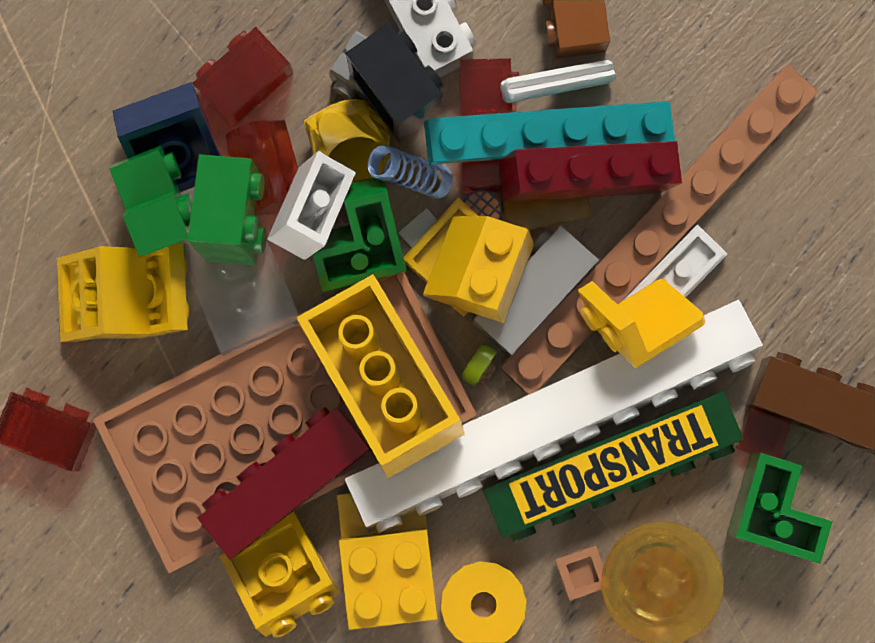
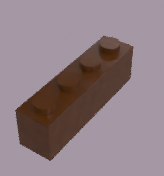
[745,352,875,455]

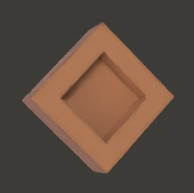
[554,545,611,601]

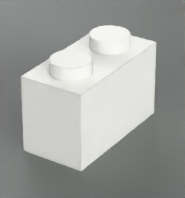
[267,151,356,260]

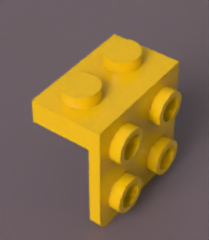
[578,279,706,369]

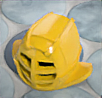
[304,99,391,183]

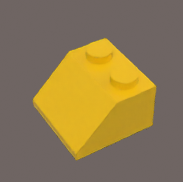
[423,216,534,323]

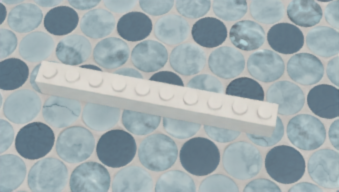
[345,300,763,534]

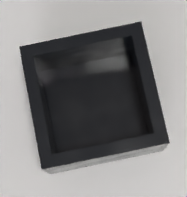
[346,22,444,143]

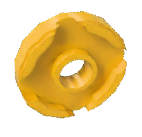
[441,561,527,643]

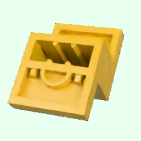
[57,243,189,342]
[337,493,437,630]

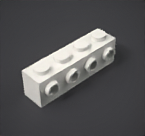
[384,0,476,78]

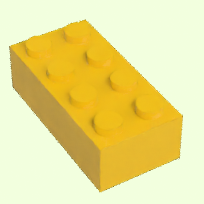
[296,274,465,478]

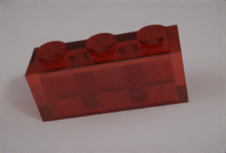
[459,58,519,193]

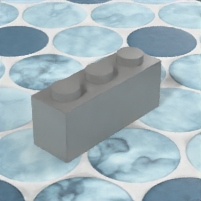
[473,226,599,357]

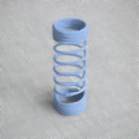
[368,145,453,198]

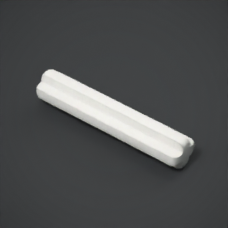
[500,60,616,103]

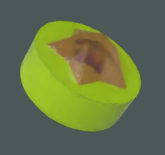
[461,344,497,387]

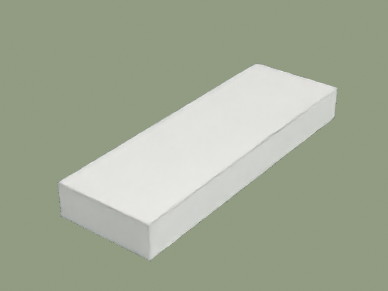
[622,225,727,301]

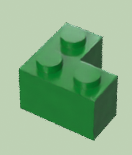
[109,146,192,257]
[187,154,267,266]
[313,177,406,292]
[726,453,833,564]

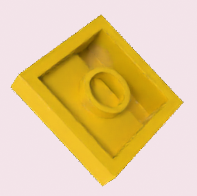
[219,512,340,638]

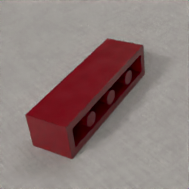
[499,141,682,203]
[197,407,371,560]

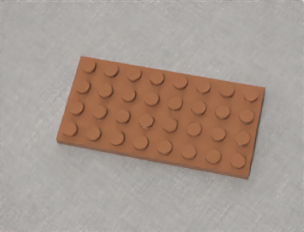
[93,272,477,574]

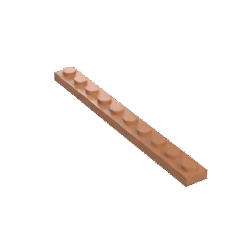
[500,64,818,395]

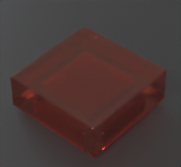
[735,408,791,459]

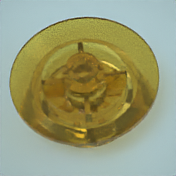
[601,521,724,643]

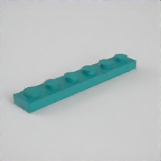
[424,101,675,165]

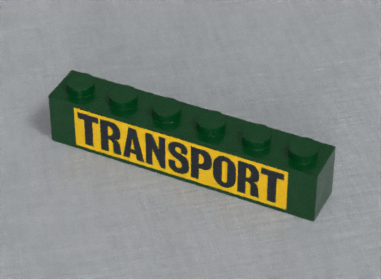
[482,391,744,542]

